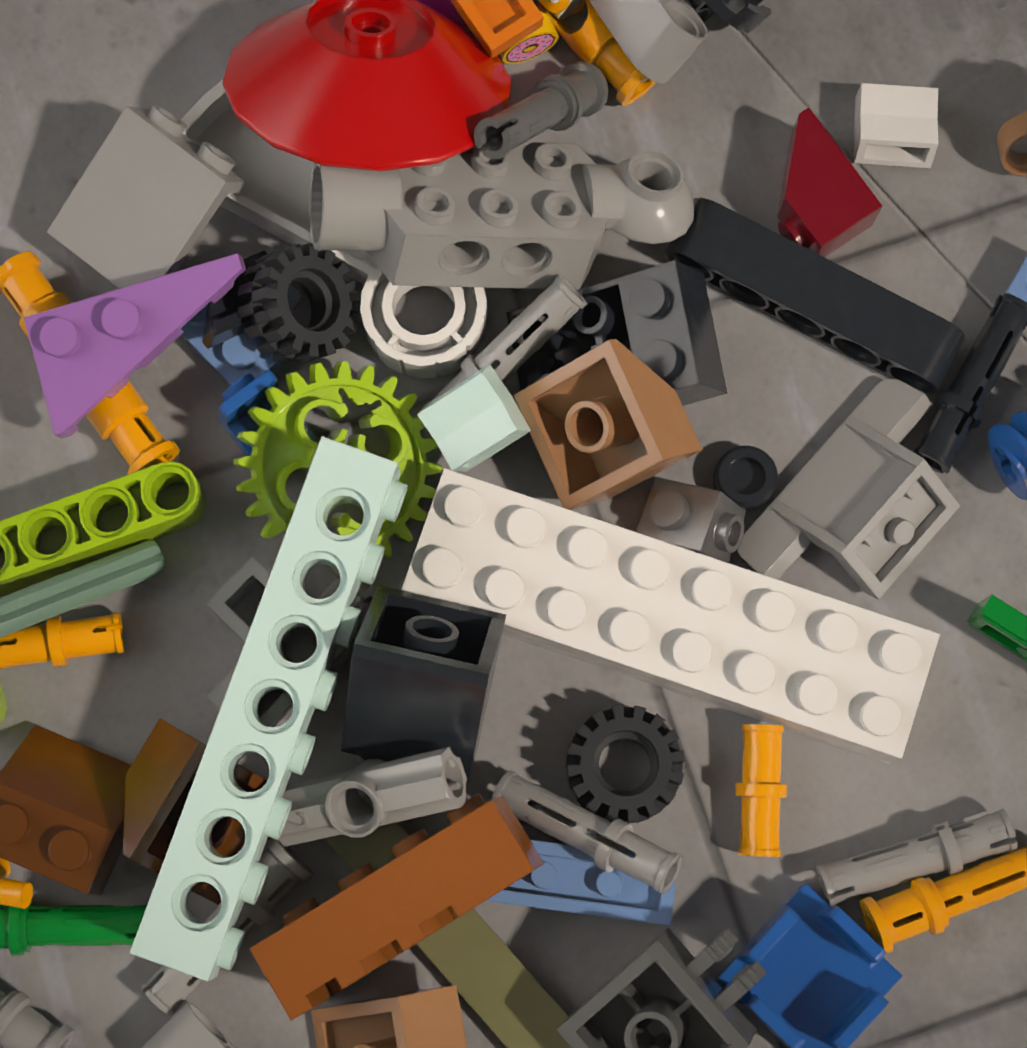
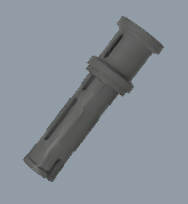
[474,61,609,159]

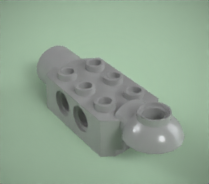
[310,141,694,290]

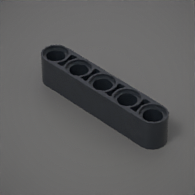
[664,198,965,395]

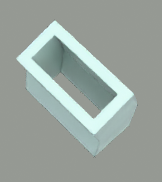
[417,363,531,472]

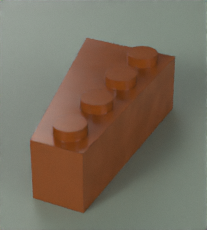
[249,793,544,1021]

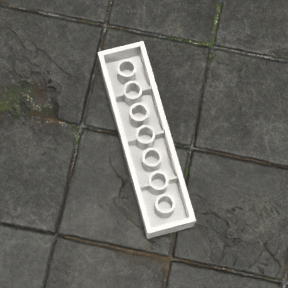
[401,468,940,764]

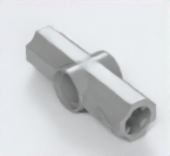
[278,747,467,847]

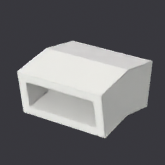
[854,83,939,168]

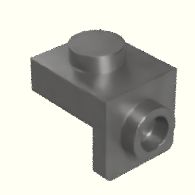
[636,477,745,563]

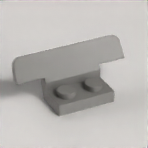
[738,379,960,600]

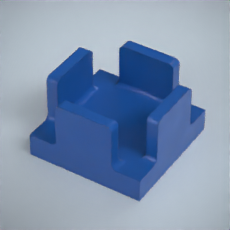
[715,883,903,1048]

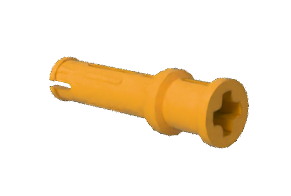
[859,846,1027,954]

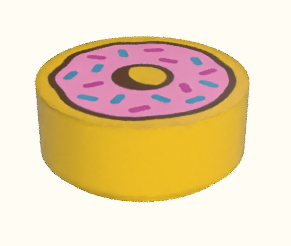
[500,12,559,64]

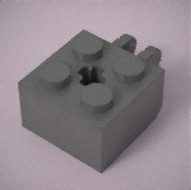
[557,928,767,1048]

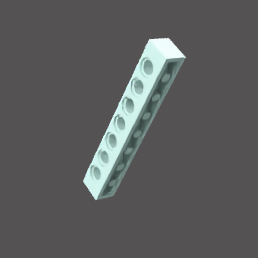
[130,436,407,982]

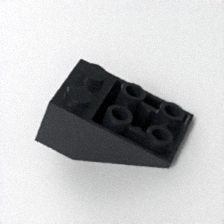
[506,260,727,433]

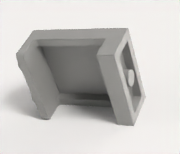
[47,105,247,288]

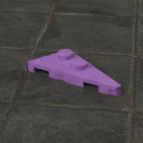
[24,253,246,439]

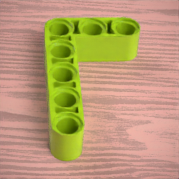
[0,461,207,724]

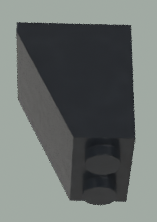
[341,585,506,781]

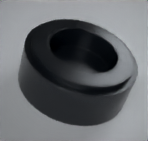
[713,445,778,511]

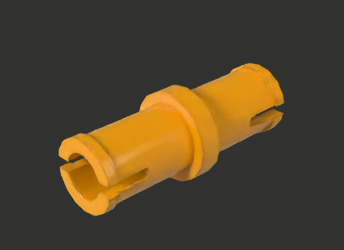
[0,612,125,670]
[735,724,787,857]

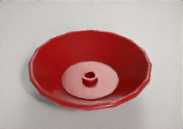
[222,0,512,172]

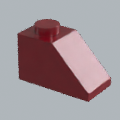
[777,107,883,257]

